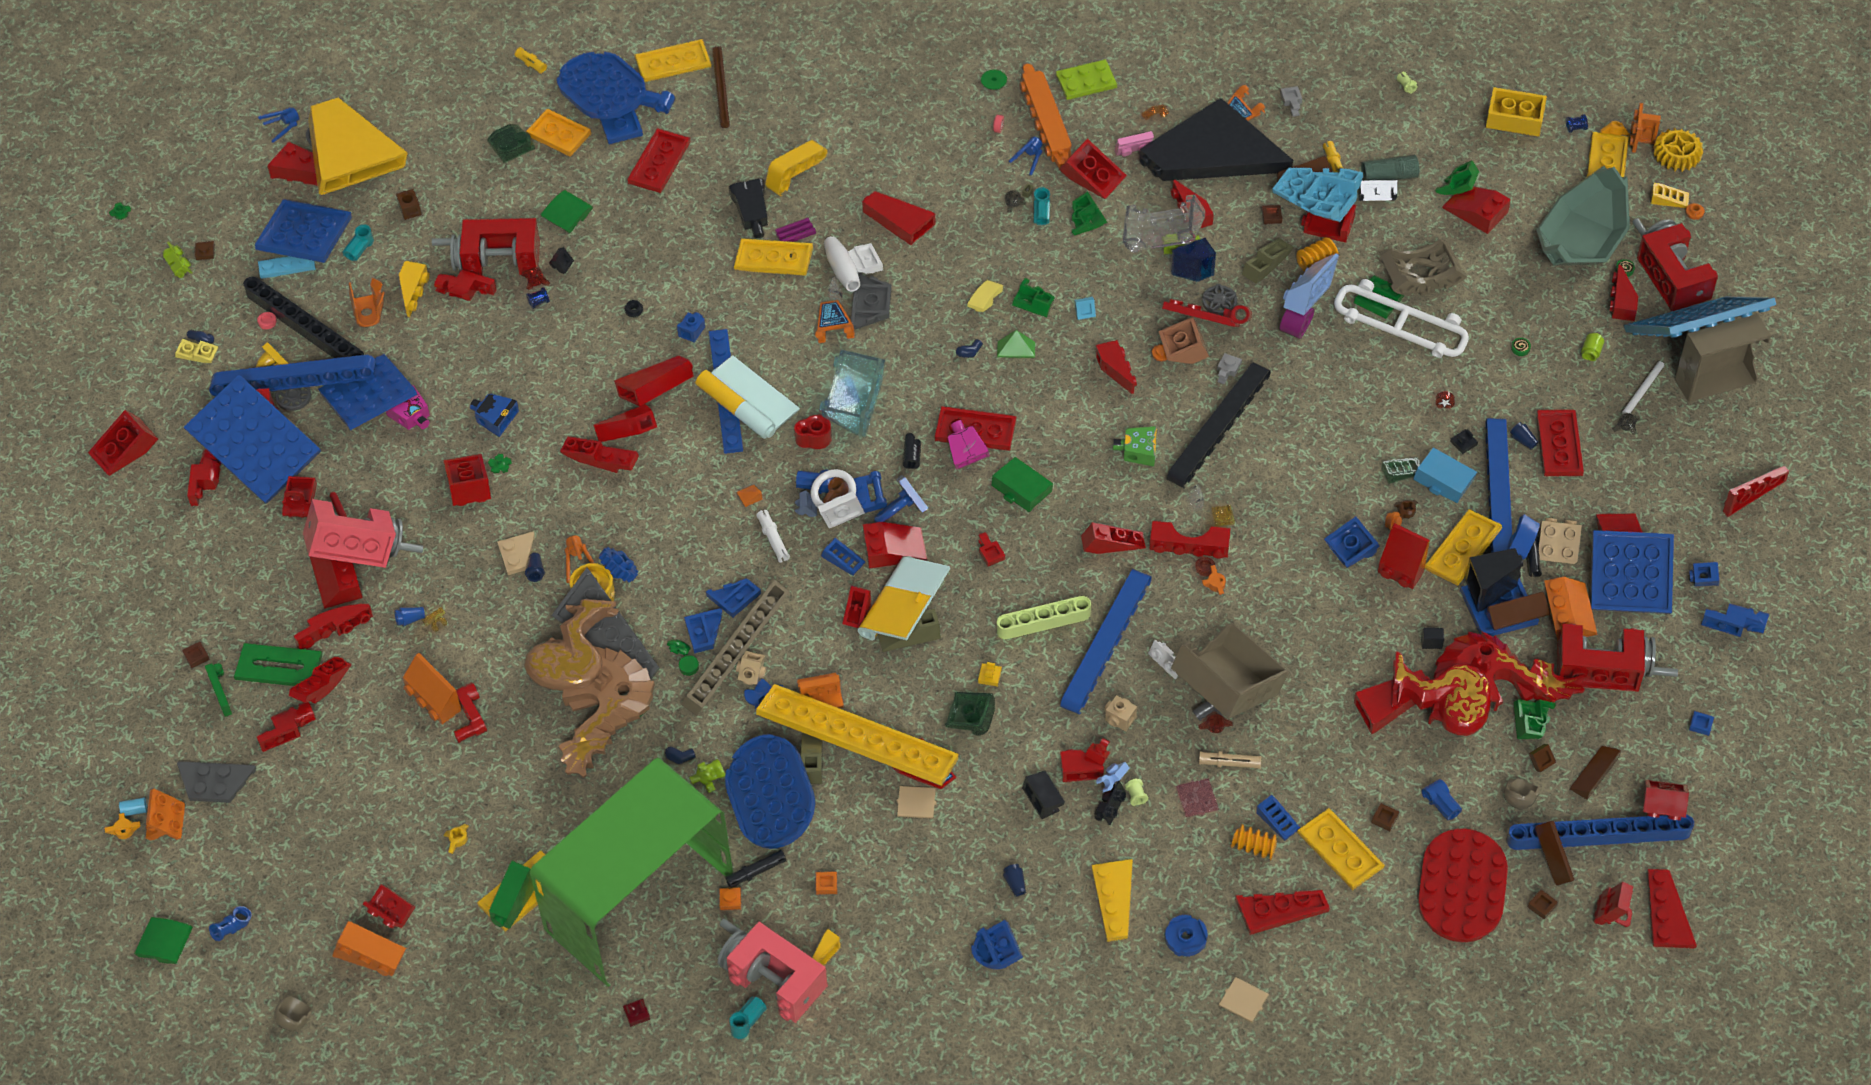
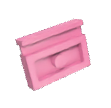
[1115,131,1154,156]

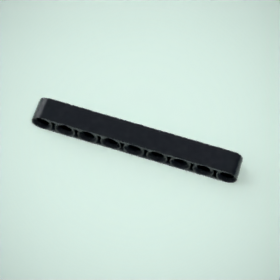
[243,276,364,358]
[1167,362,1271,488]

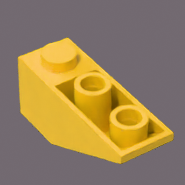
[399,261,430,317]

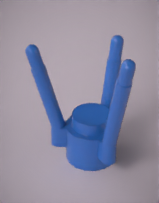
[258,108,299,142]
[1009,137,1043,175]

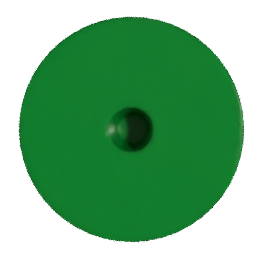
[981,70,1007,90]

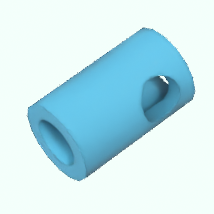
[119,798,147,816]

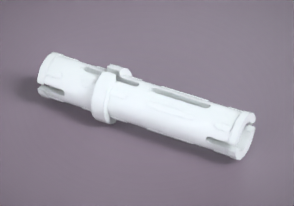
[756,510,790,563]

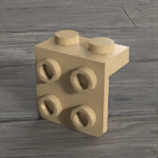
[1539,518,1582,564]

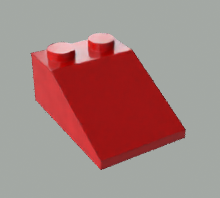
[1059,138,1127,199]
[1442,187,1511,234]
[88,410,158,476]
[443,454,491,506]
[1596,513,1643,533]
[863,522,927,569]
[1378,523,1430,589]
[1643,780,1689,820]

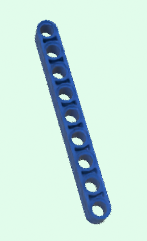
[209,355,376,397]
[1485,418,1512,553]
[1060,569,1152,715]
[1507,814,1694,850]

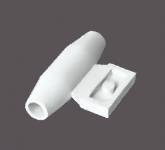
[824,236,883,292]

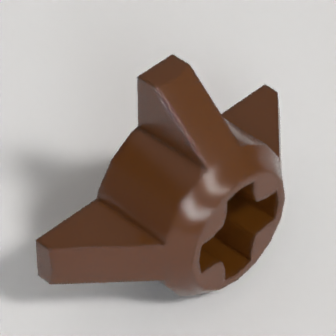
[1394,500,1418,520]

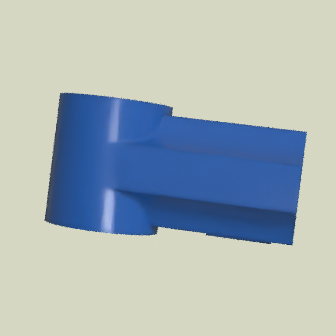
[640,90,675,114]
[796,470,835,494]
[1422,779,1462,821]

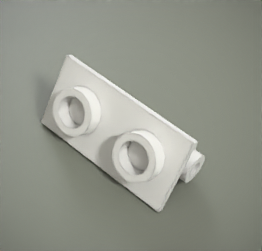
[1148,640,1178,679]

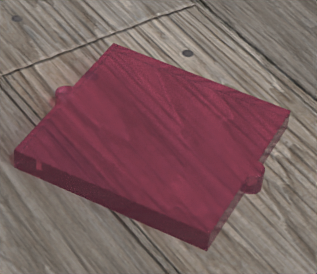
[1176,779,1219,817]

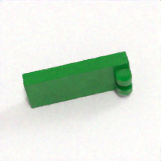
[205,663,232,717]

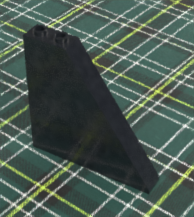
[1139,98,1293,181]

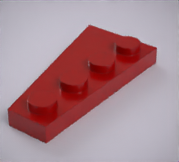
[1723,466,1789,517]
[1647,869,1697,949]
[1235,890,1330,935]

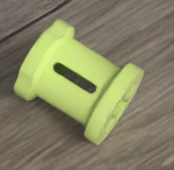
[1125,779,1148,806]

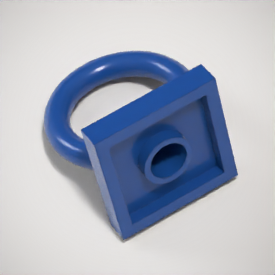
[874,475,928,523]

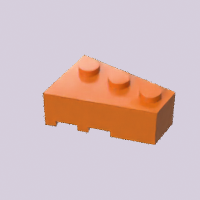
[332,921,406,976]

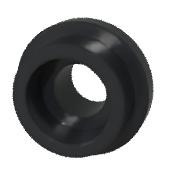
[625,300,643,318]

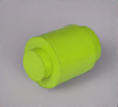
[1581,333,1605,362]

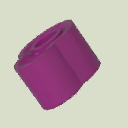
[1280,308,1315,339]

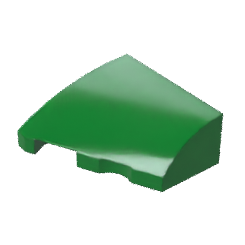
[1435,160,1480,195]
[1072,191,1107,236]
[1012,278,1055,318]
[1514,699,1556,739]

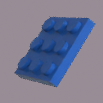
[1460,578,1539,636]

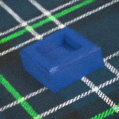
[1689,711,1714,736]

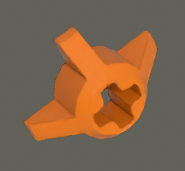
[1202,565,1226,595]

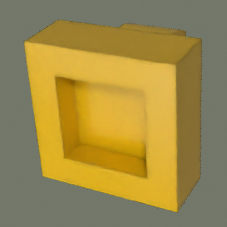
[978,662,1002,687]

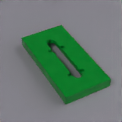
[234,643,322,686]

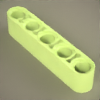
[997,596,1091,639]

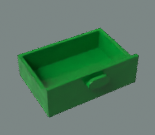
[991,457,1053,512]

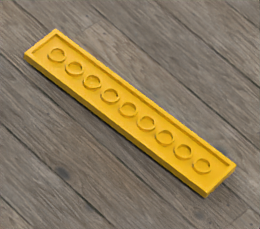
[756,684,959,786]

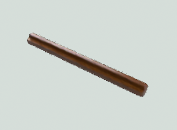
[712,46,730,128]

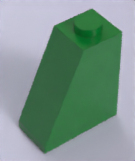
[489,861,534,929]

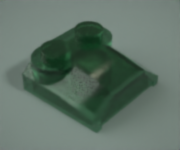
[487,124,535,163]
[945,692,995,736]

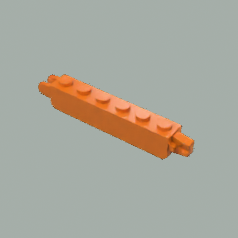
[1020,63,1072,168]

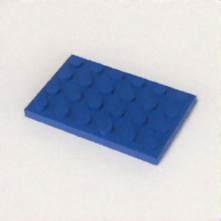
[184,375,321,504]

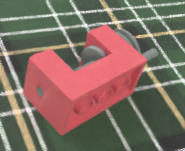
[303,499,423,568]
[717,919,828,1023]

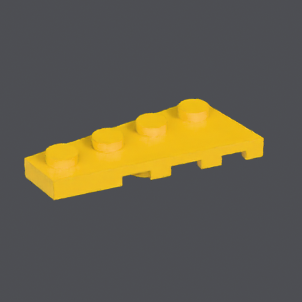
[1091,859,1133,942]

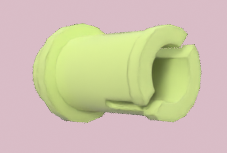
[1396,72,1417,93]

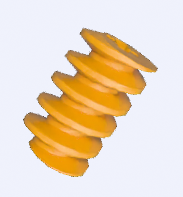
[1296,237,1339,272]
[1231,824,1277,861]

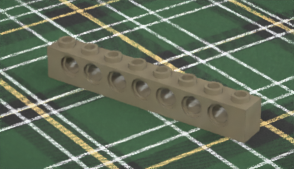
[681,580,790,716]

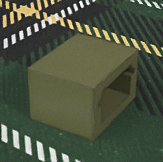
[1022,183,1034,198]

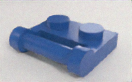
[854,471,887,513]

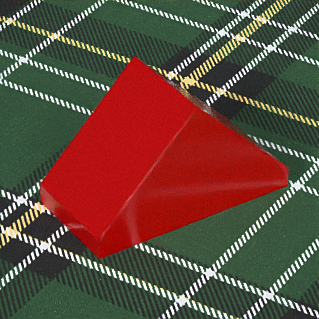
[842,586,871,628]

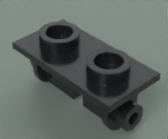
[1094,781,1126,825]

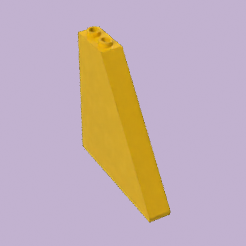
[308,98,407,195]

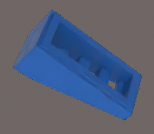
[821,538,865,576]
[1256,795,1300,841]

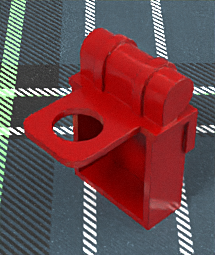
[282,476,317,518]
[1594,881,1633,927]

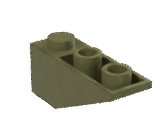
[878,609,941,652]
[801,732,823,784]

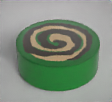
[1615,259,1635,277]
[1511,338,1531,356]

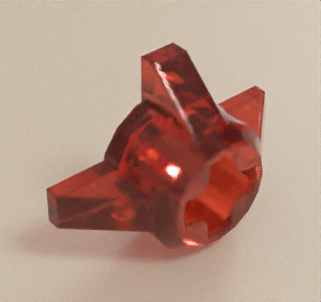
[521,268,550,290]
[1198,712,1233,733]

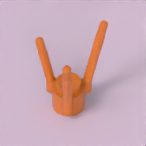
[564,535,594,583]

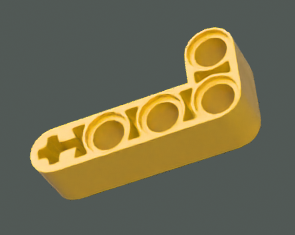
[765,140,827,196]

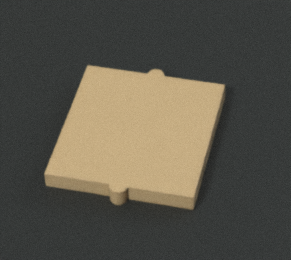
[896,786,937,818]
[1219,977,1269,1022]

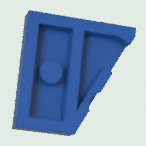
[706,578,761,618]
[684,608,723,653]

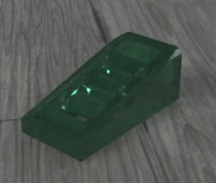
[1381,457,1420,484]

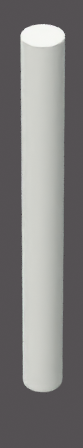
[1622,361,1664,417]

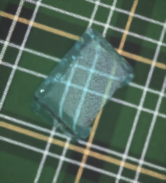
[819,350,885,438]

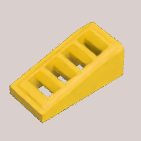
[1651,183,1689,208]
[812,929,841,966]

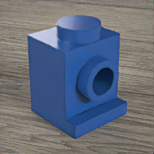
[677,312,705,343]
[1689,562,1719,586]

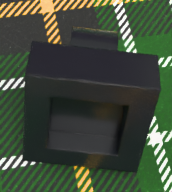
[549,247,574,274]
[1450,429,1478,454]

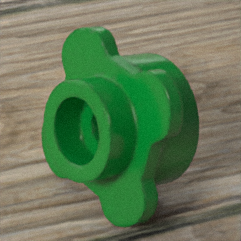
[109,202,131,220]

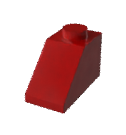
[1060,749,1104,782]

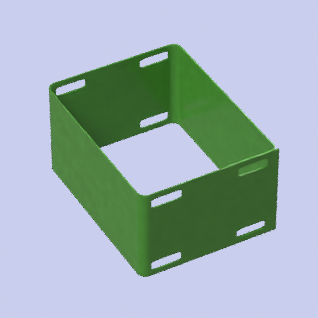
[530,758,733,987]

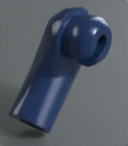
[187,330,214,344]
[956,339,983,358]
[665,747,696,764]

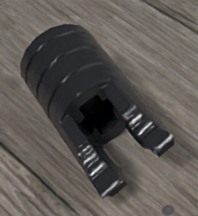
[903,433,921,469]

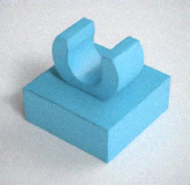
[1074,297,1096,320]

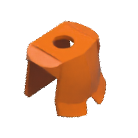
[349,278,384,327]

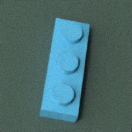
[258,256,316,279]

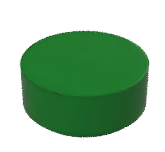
[679,655,699,676]

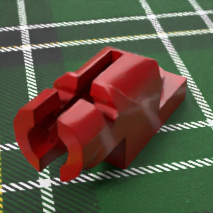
[434,269,497,301]
[187,449,221,506]
[256,702,316,752]

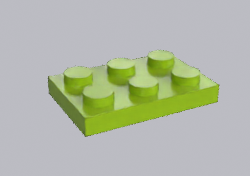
[1056,59,1117,100]

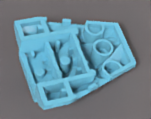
[1272,168,1363,222]

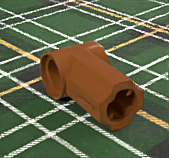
[817,477,849,510]

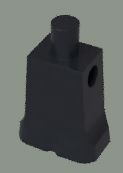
[729,178,768,239]

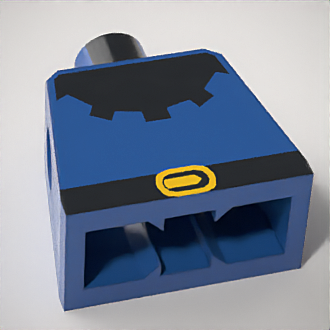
[470,394,519,437]

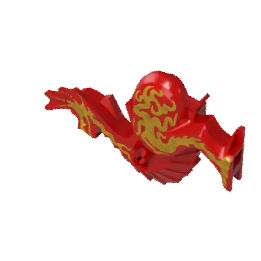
[1392,631,1586,736]

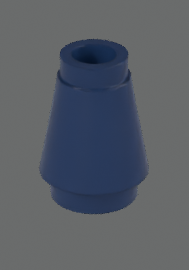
[1510,422,1539,450]
[525,553,545,582]
[1003,864,1026,897]

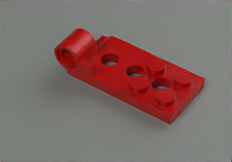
[1162,299,1252,327]

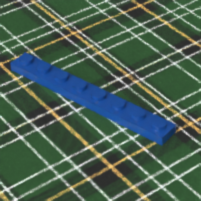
[709,329,743,454]

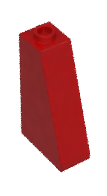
[862,191,936,245]
[614,356,694,406]
[1354,669,1430,734]

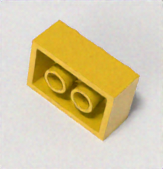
[1486,87,1547,137]

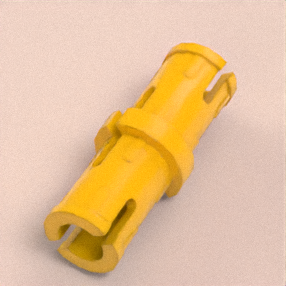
[515,47,547,74]
[1323,141,1344,172]

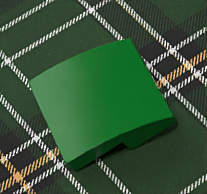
[541,190,593,234]
[1354,275,1405,319]
[134,917,193,964]

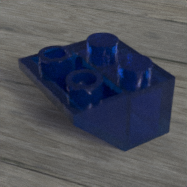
[1171,237,1216,282]

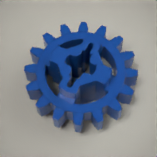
[599,547,638,583]

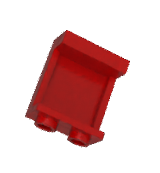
[1301,204,1357,243]

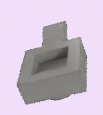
[1280,86,1302,116]
[1217,353,1242,384]

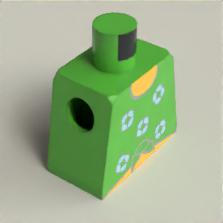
[1113,426,1157,466]

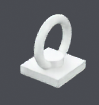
[811,469,865,528]

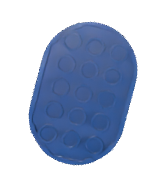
[557,52,646,119]
[725,734,815,849]

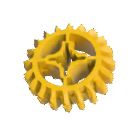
[1653,128,1703,172]

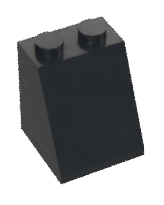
[1465,548,1523,612]

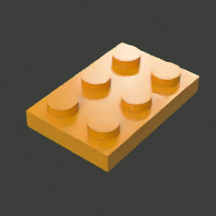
[526,109,591,157]

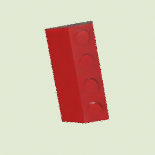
[310,556,363,609]

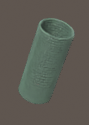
[1361,155,1420,181]

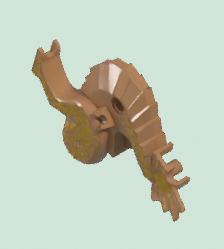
[524,599,655,778]

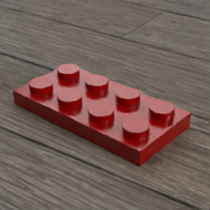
[628,128,691,193]
[935,406,1017,451]
[1536,410,1584,476]

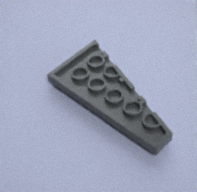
[551,568,660,680]

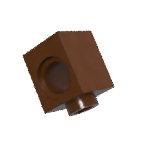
[396,189,422,220]

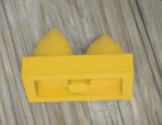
[256,342,289,368]

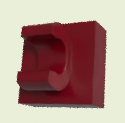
[623,999,650,1027]

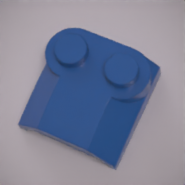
[1324,516,1380,568]

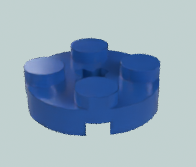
[1165,915,1208,956]

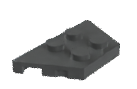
[851,272,892,330]
[177,761,256,803]

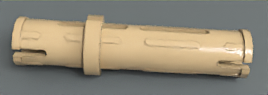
[1199,751,1261,769]

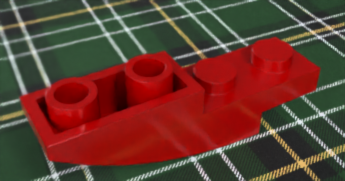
[560,437,639,473]
[294,604,373,649]
[288,657,351,704]

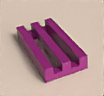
[775,218,816,242]

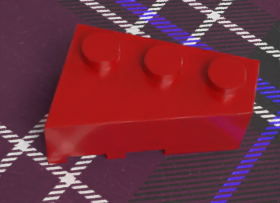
[267,142,318,186]

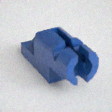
[1701,604,1769,637]

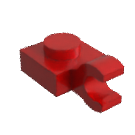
[978,532,1006,567]
[1085,738,1111,765]

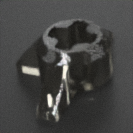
[1005,189,1027,213]
[1612,413,1642,435]

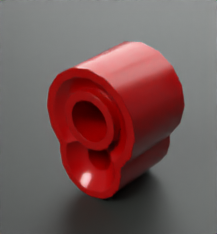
[794,415,832,449]

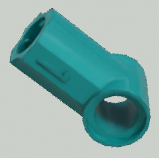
[1034,187,1050,225]
[343,224,374,261]
[730,996,767,1039]

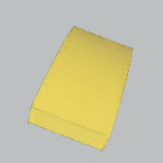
[967,280,1003,312]
[175,339,218,363]

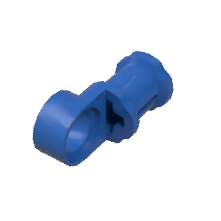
[209,906,252,941]

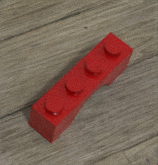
[1150,521,1231,559]

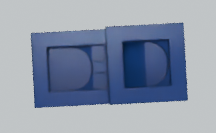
[1508,514,1540,560]

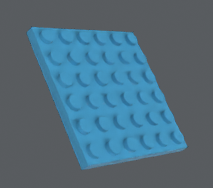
[1623,296,1776,337]

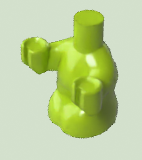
[689,759,726,793]

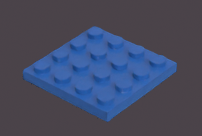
[255,199,352,263]
[318,354,417,430]
[1590,530,1674,614]

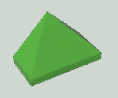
[997,330,1035,358]

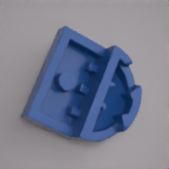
[971,920,1023,969]

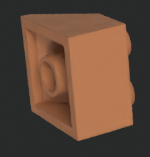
[1159,317,1209,364]

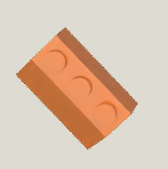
[1544,577,1597,642]
[403,653,461,725]

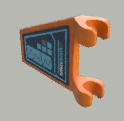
[1228,85,1265,121]
[815,300,855,343]

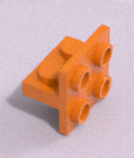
[1629,103,1661,153]
[797,673,844,709]
[146,788,185,840]

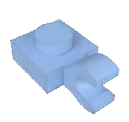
[1096,762,1129,792]

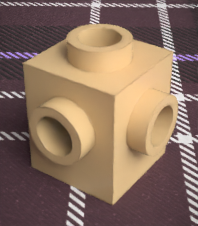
[736,651,766,685]
[1104,695,1137,731]

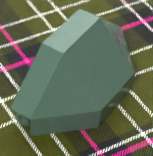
[1536,166,1630,266]

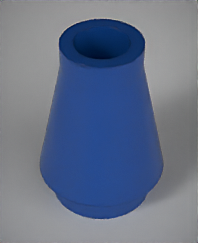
[394,607,425,627]

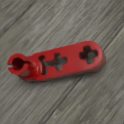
[453,682,487,743]

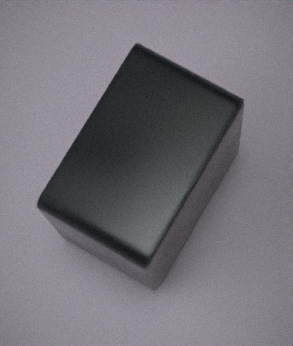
[1421,628,1444,649]

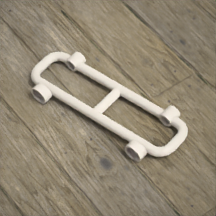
[1334,279,1469,358]

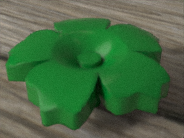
[488,454,512,473]
[667,640,691,656]

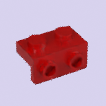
[363,884,415,929]

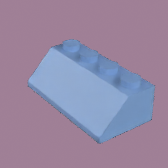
[1283,254,1339,315]

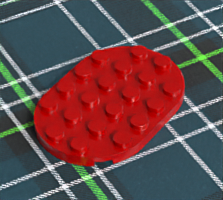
[1418,829,1508,942]

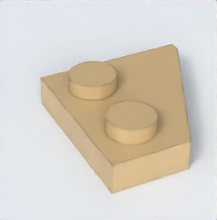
[497,531,535,575]

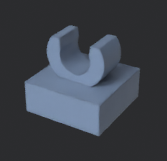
[795,490,817,517]

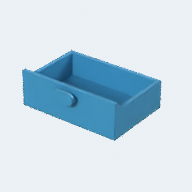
[1413,447,1477,503]

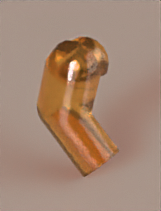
[1141,104,1169,120]

